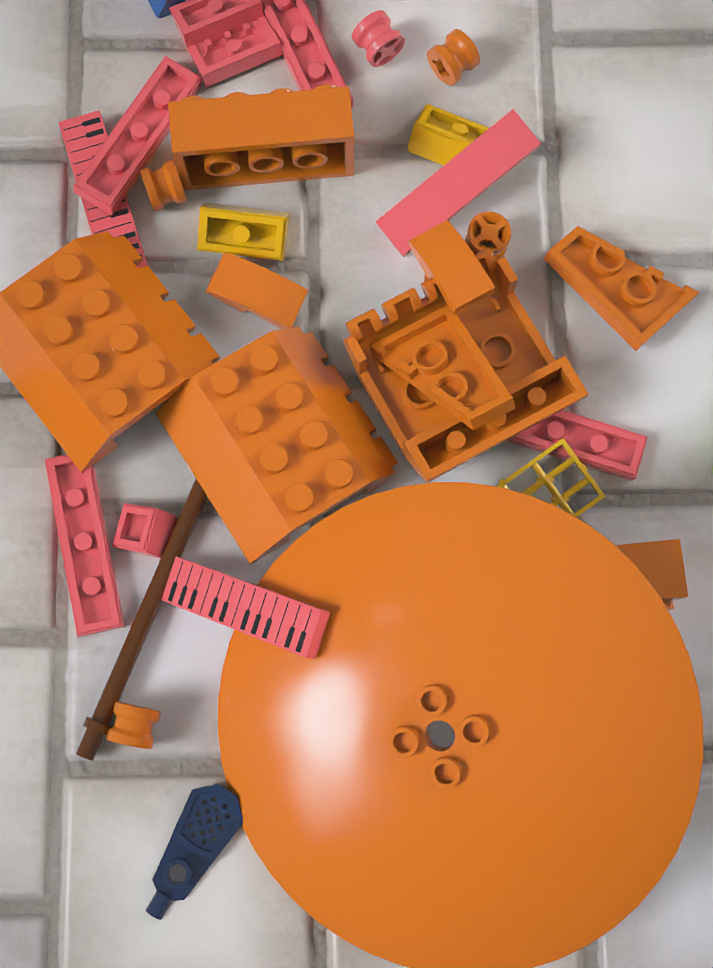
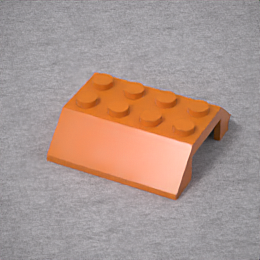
[0,231,220,474]
[343,248,589,483]
[155,326,398,565]

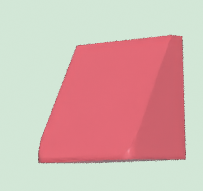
[112,503,177,559]

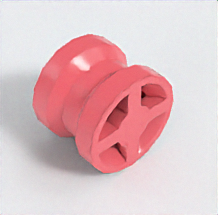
[352,10,405,67]

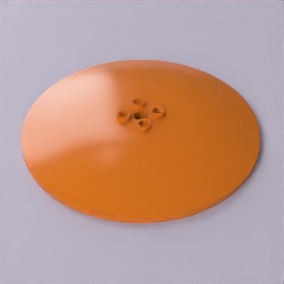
[218,482,703,968]

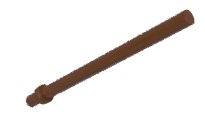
[76,479,207,761]

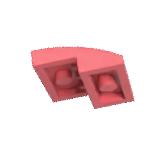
[169,0,283,87]

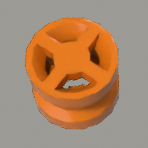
[427,29,480,86]
[140,159,187,212]
[465,211,511,260]
[106,702,161,749]

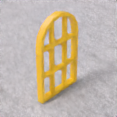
[496,438,606,517]

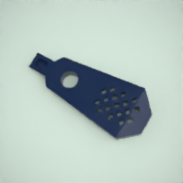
[145,783,243,920]

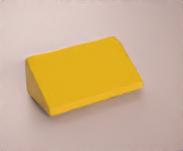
[407,104,489,166]
[197,203,290,261]

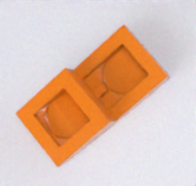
[408,220,495,314]
[205,252,309,329]

